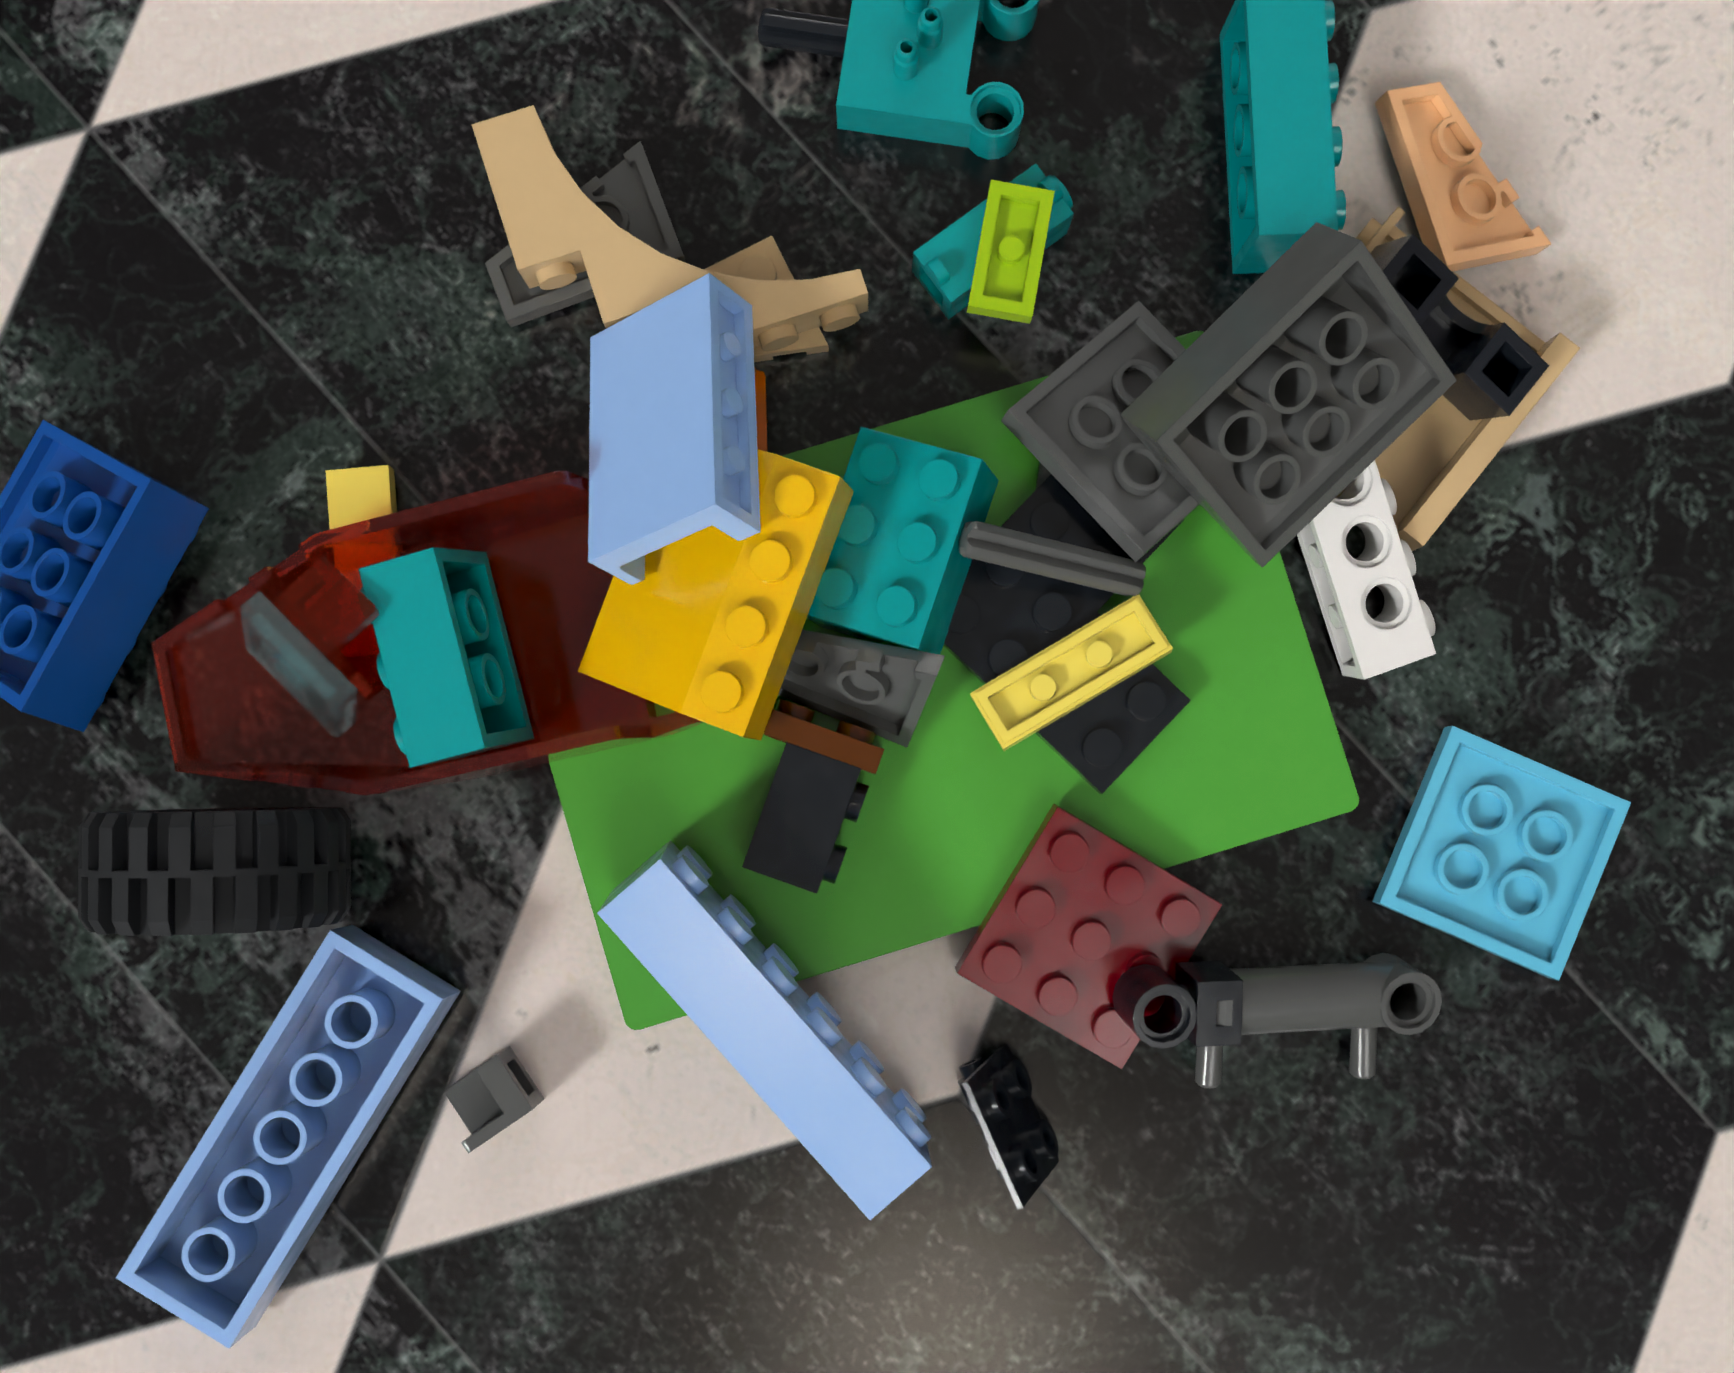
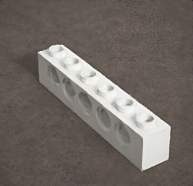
[1297,460,1436,680]

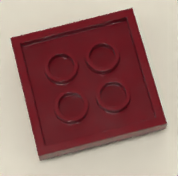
[955,804,1222,1069]

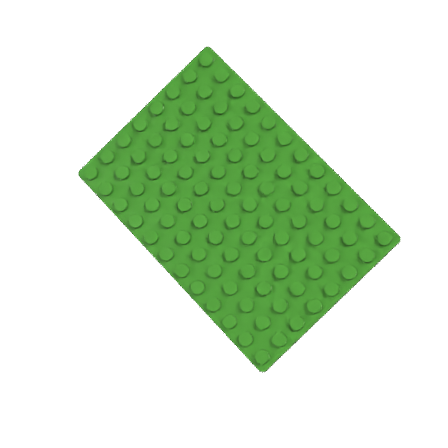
[488,331,1359,1030]

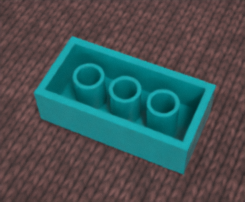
[1220,0,1346,274]

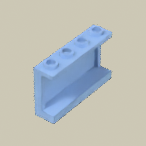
[588,273,761,585]

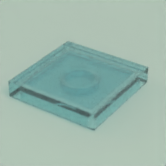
[240,591,358,738]

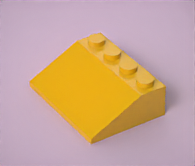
[578,449,854,741]

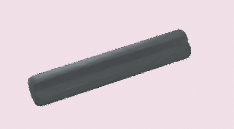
[959,521,1146,596]

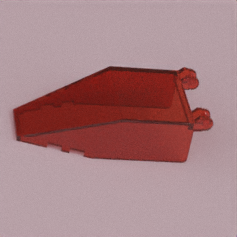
[151,471,704,796]

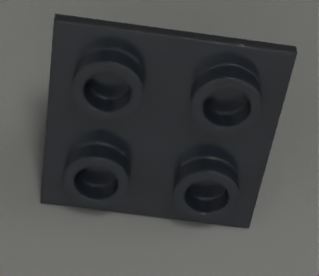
[958,1043,1059,1210]

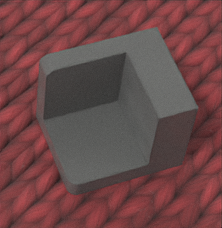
[446,1046,544,1153]

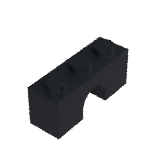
[1370,234,1549,420]

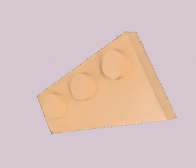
[1375,82,1551,272]

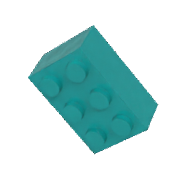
[807,427,999,655]
[359,547,534,768]

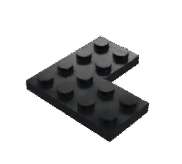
[943,474,1191,794]

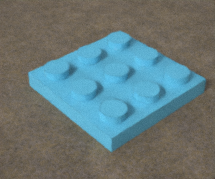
[1372,726,1631,981]

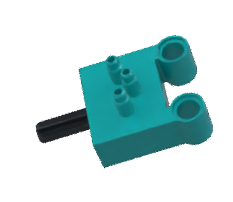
[758,0,1040,160]

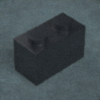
[742,742,869,894]

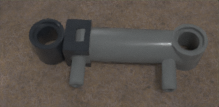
[1112,953,1442,1088]

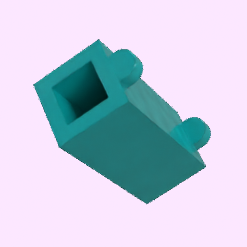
[912,163,1074,320]

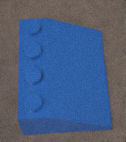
[0,420,209,732]

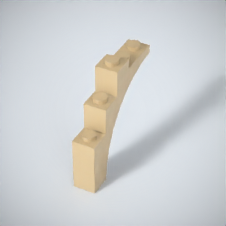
[472,105,868,373]

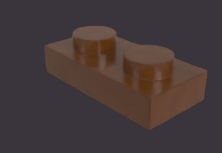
[763,699,884,775]

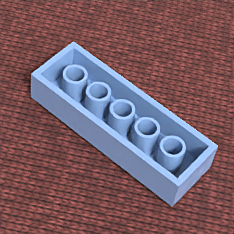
[597,840,932,1220]
[116,925,461,1348]

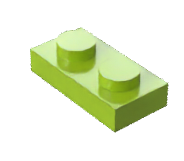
[967,180,1055,324]

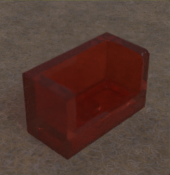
[271,556,382,698]

